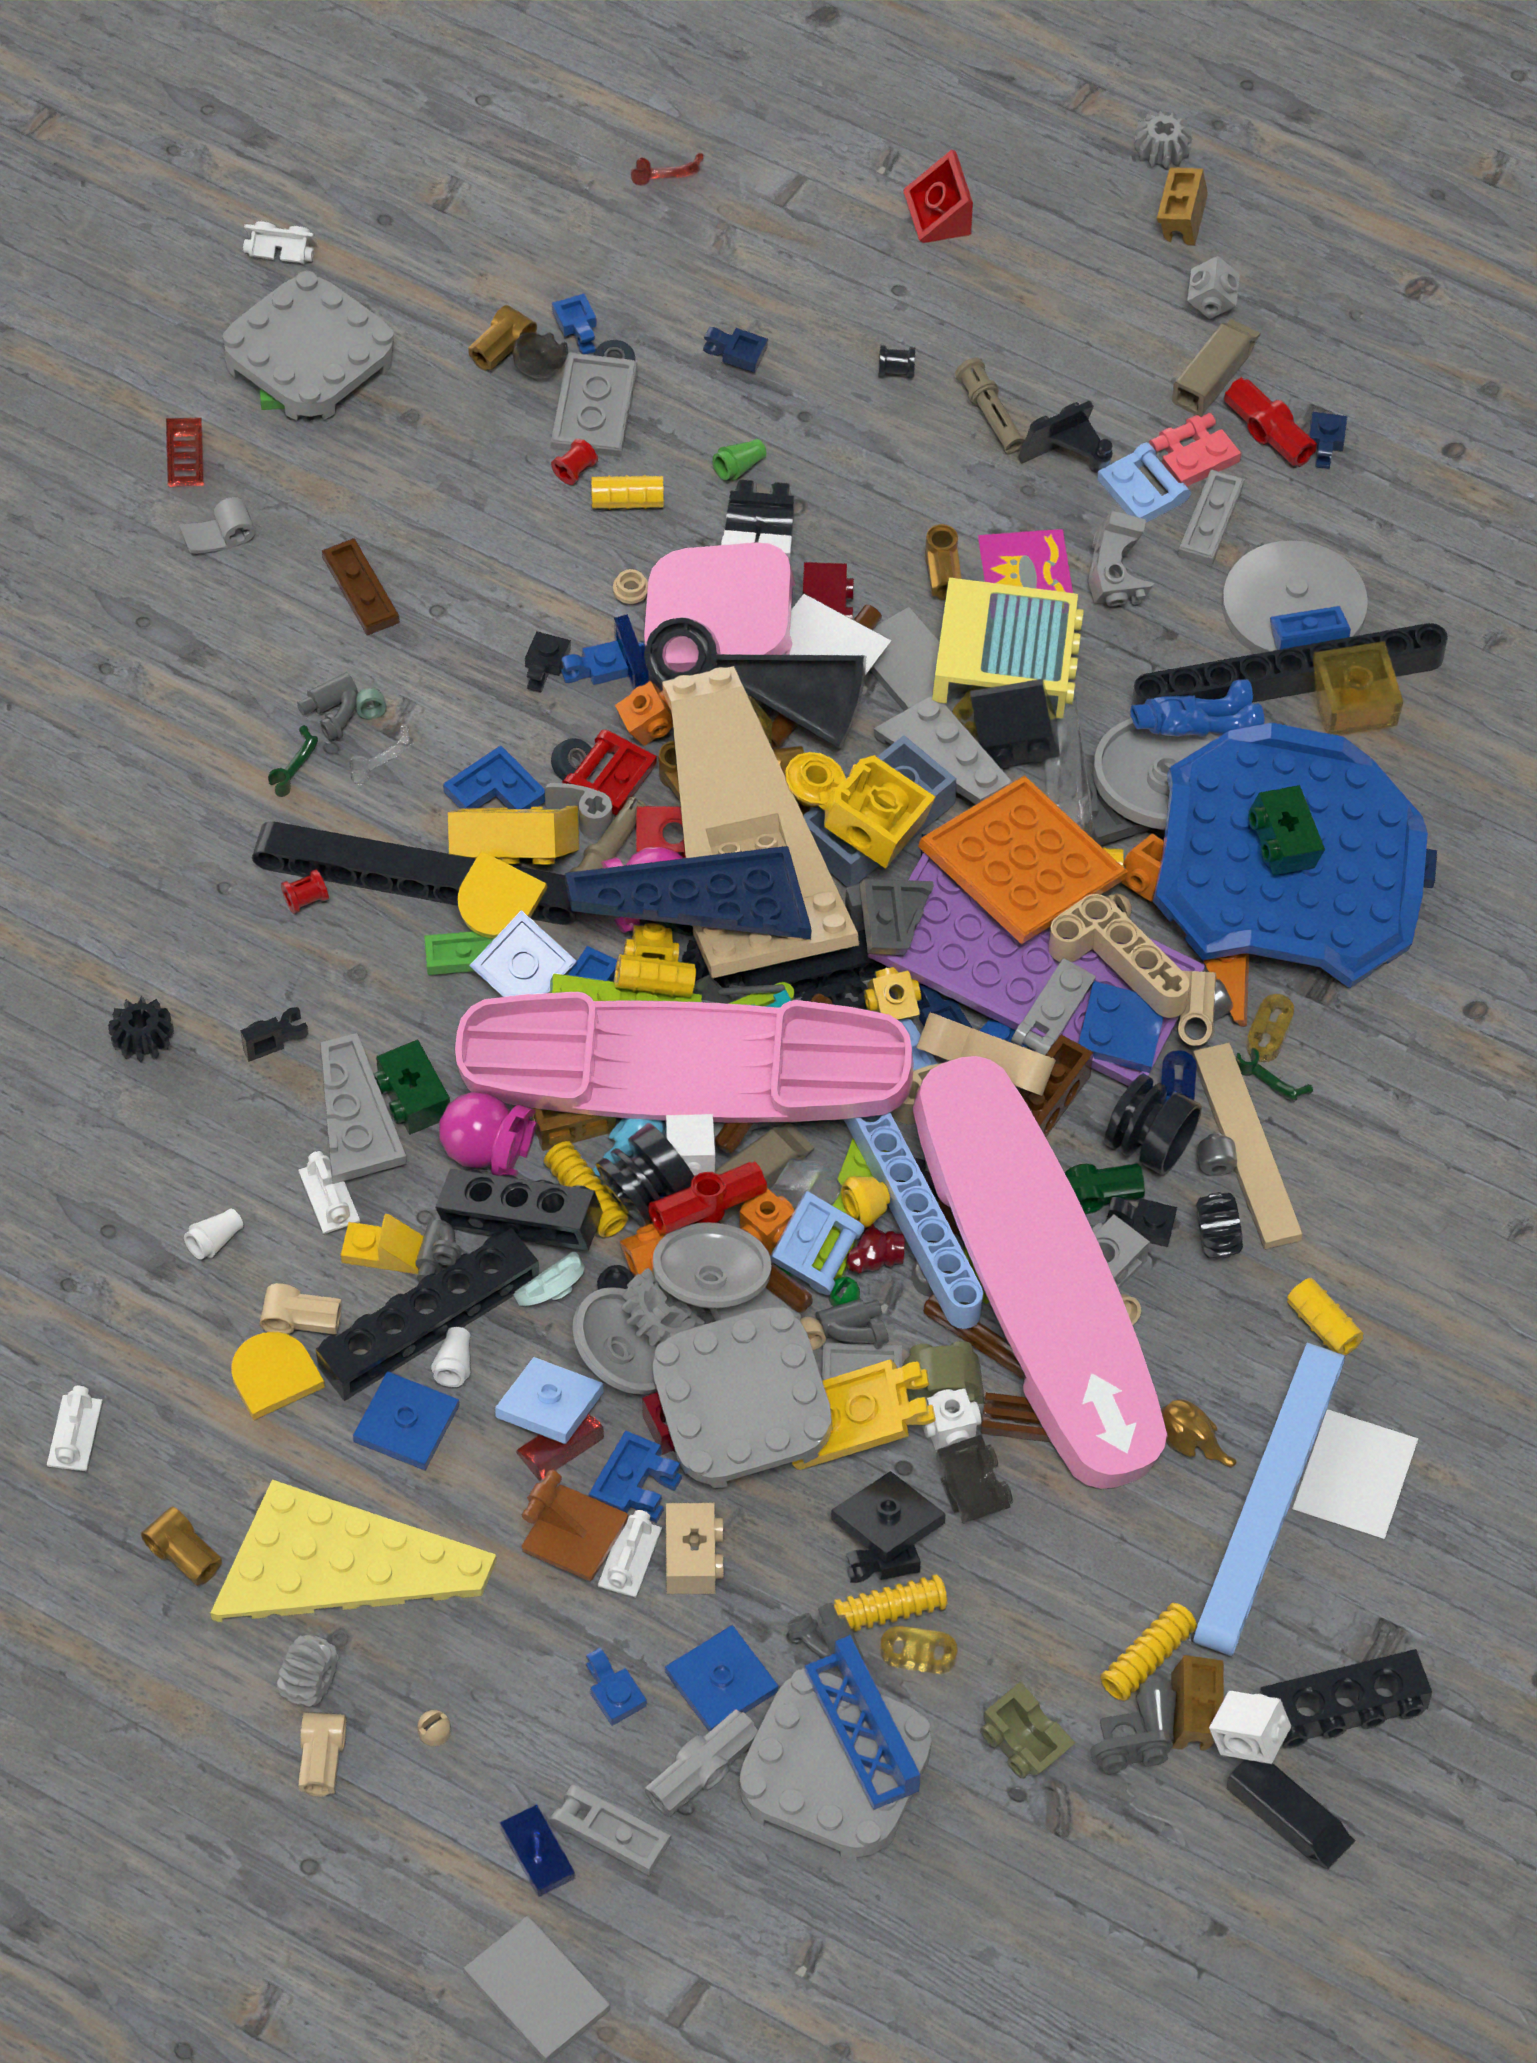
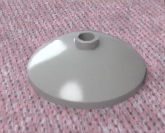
[652,1223,771,1309]
[573,1288,661,1394]

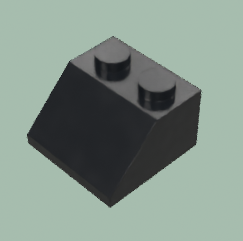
[970,679,1060,768]

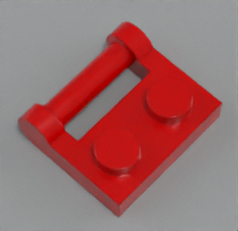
[562,729,657,815]

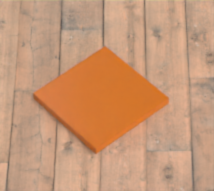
[918,775,1128,944]

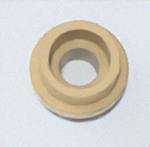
[613,569,648,604]

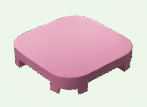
[644,542,796,672]

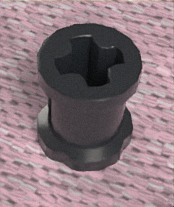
[878,345,915,378]

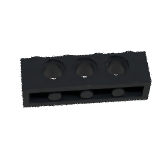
[435,1168,603,1251]
[1259,1649,1432,1748]

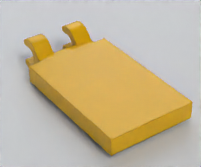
[792,1359,936,1470]

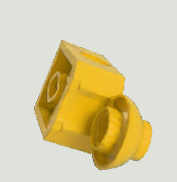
[786,752,935,869]

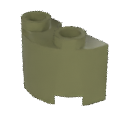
[902,1341,985,1404]
[980,1681,1075,1778]

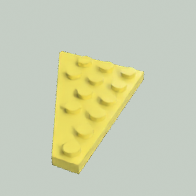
[210,1480,497,1622]

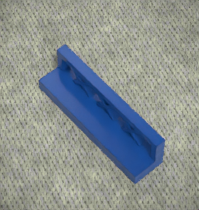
[804,1635,921,1810]

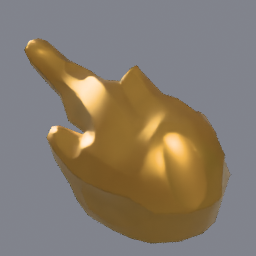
[1161,1399,1237,1467]

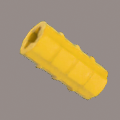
[591,475,664,510]
[614,954,696,998]
[1287,1278,1364,1356]

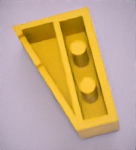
[448,806,579,864]

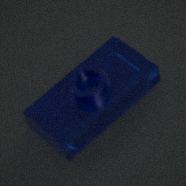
[614,614,649,690]
[500,1804,575,1897]

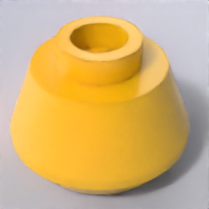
[841,1176,890,1228]

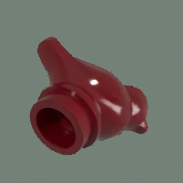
[846,1224,905,1274]

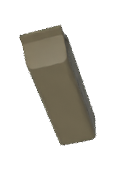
[1172,319,1261,417]
[715,1122,814,1223]

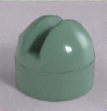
[356,687,386,719]

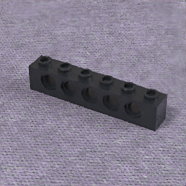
[316,1228,539,1401]

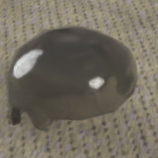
[512,332,568,379]

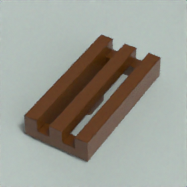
[981,1392,1052,1443]

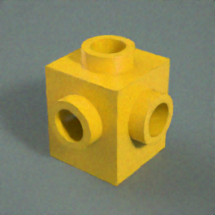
[624,923,679,961]
[864,967,921,1020]

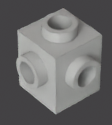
[1187,256,1240,319]

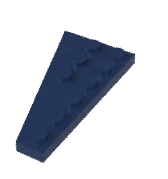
[565,846,812,939]

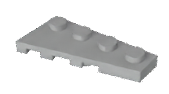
[873,695,1012,804]
[321,1033,406,1184]

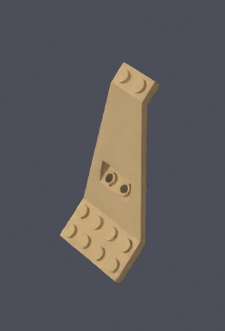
[662,666,859,978]

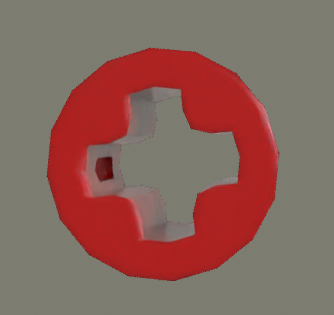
[551,438,598,485]
[281,869,329,914]

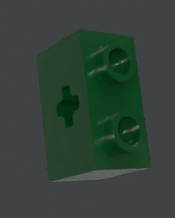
[1248,785,1325,875]
[373,1039,450,1135]

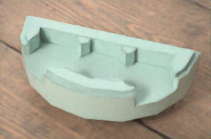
[513,1252,585,1306]

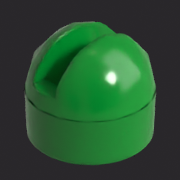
[829,1276,860,1307]

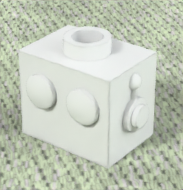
[666,1114,715,1176]
[1209,1691,1291,1764]

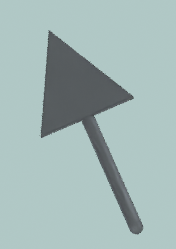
[693,975,785,1004]

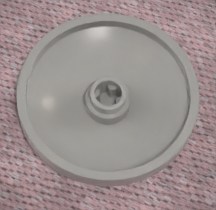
[1222,540,1367,654]
[1093,718,1221,830]

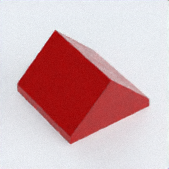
[903,149,973,243]

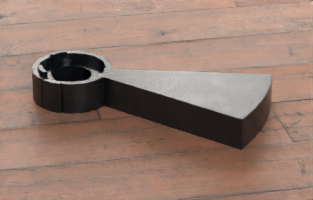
[644,617,867,748]

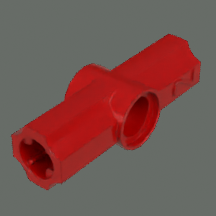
[1224,377,1317,467]
[649,1162,767,1235]

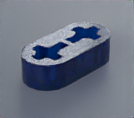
[1160,1050,1197,1104]

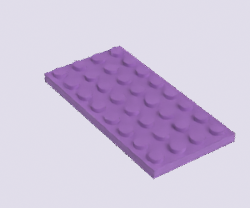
[868,853,1205,1086]

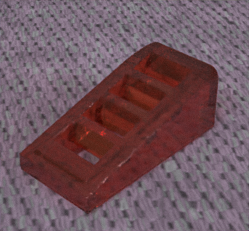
[166,417,204,486]

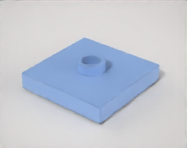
[495,1357,603,1444]

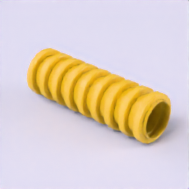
[544,1141,628,1238]
[834,1574,948,1632]
[1100,1603,1197,1701]

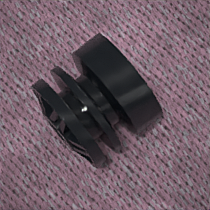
[1104,1073,1202,1176]
[596,1123,694,1226]

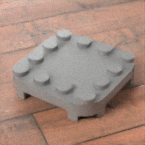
[223,271,393,420]
[653,1307,833,1488]
[739,1669,931,1861]

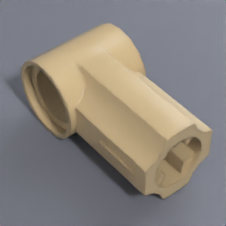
[1178,971,1216,1046]
[260,1283,342,1334]
[299,1712,346,1797]

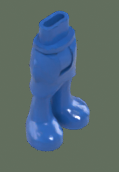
[1130,680,1265,737]

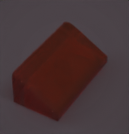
[516,1414,604,1481]

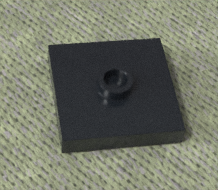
[831,1471,946,1563]

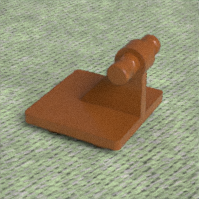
[521,1470,628,1581]

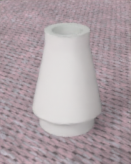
[184,1208,243,1260]
[431,1327,470,1387]

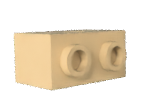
[666,1503,723,1594]

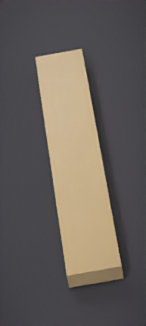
[1192,1043,1303,1249]

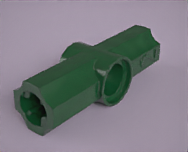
[1065,1163,1145,1215]

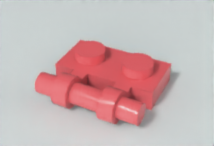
[1149,413,1241,487]

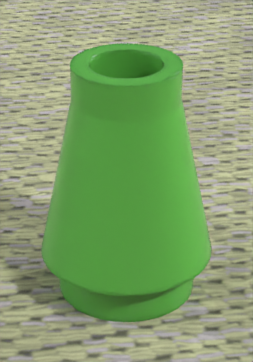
[712,439,766,480]

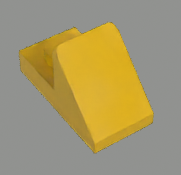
[341,1214,424,1274]

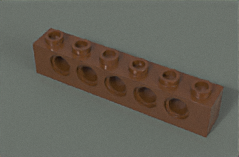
[938,1034,1094,1238]

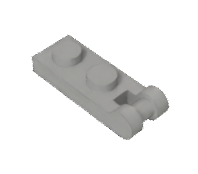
[1011,958,1096,1055]
[549,1785,670,1876]

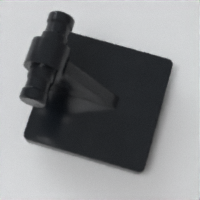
[1018,400,1113,473]

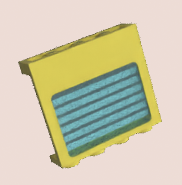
[932,578,1084,718]

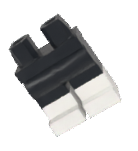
[721,479,794,562]

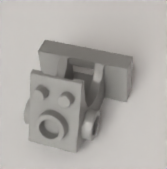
[1088,511,1154,606]

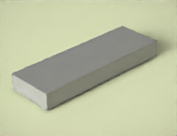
[1178,469,1245,566]

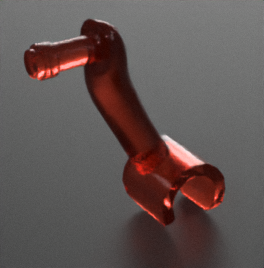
[631,153,704,186]

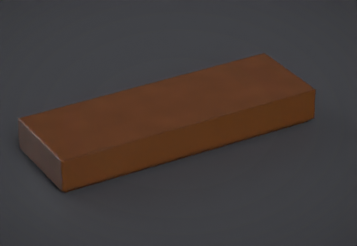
[322,538,400,636]

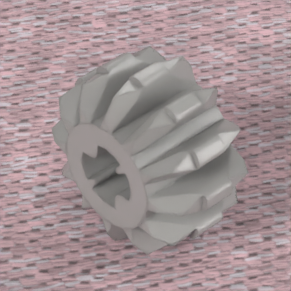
[1134,110,1192,169]
[277,1635,339,1707]

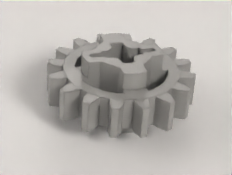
[622,1268,704,1346]

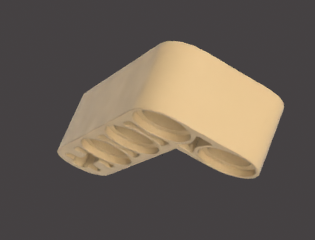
[1049,894,1190,1018]
[916,1012,1056,1096]

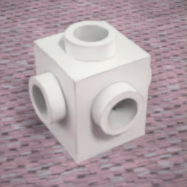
[922,1389,981,1454]

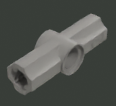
[645,1709,758,1817]

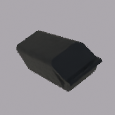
[1227,1759,1356,1869]

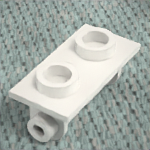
[243,222,318,264]
[298,1151,360,1234]
[47,1386,102,1471]
[598,1510,662,1598]

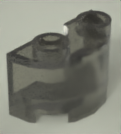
[936,1434,1013,1524]

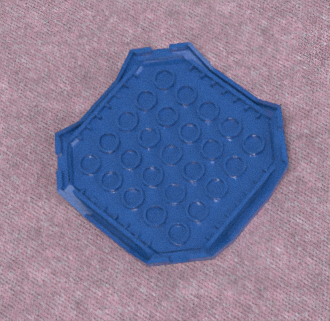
[1153,723,1428,988]

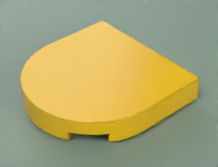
[458,851,548,938]
[231,1332,325,1421]

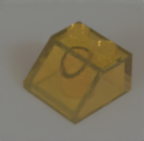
[1313,641,1404,735]

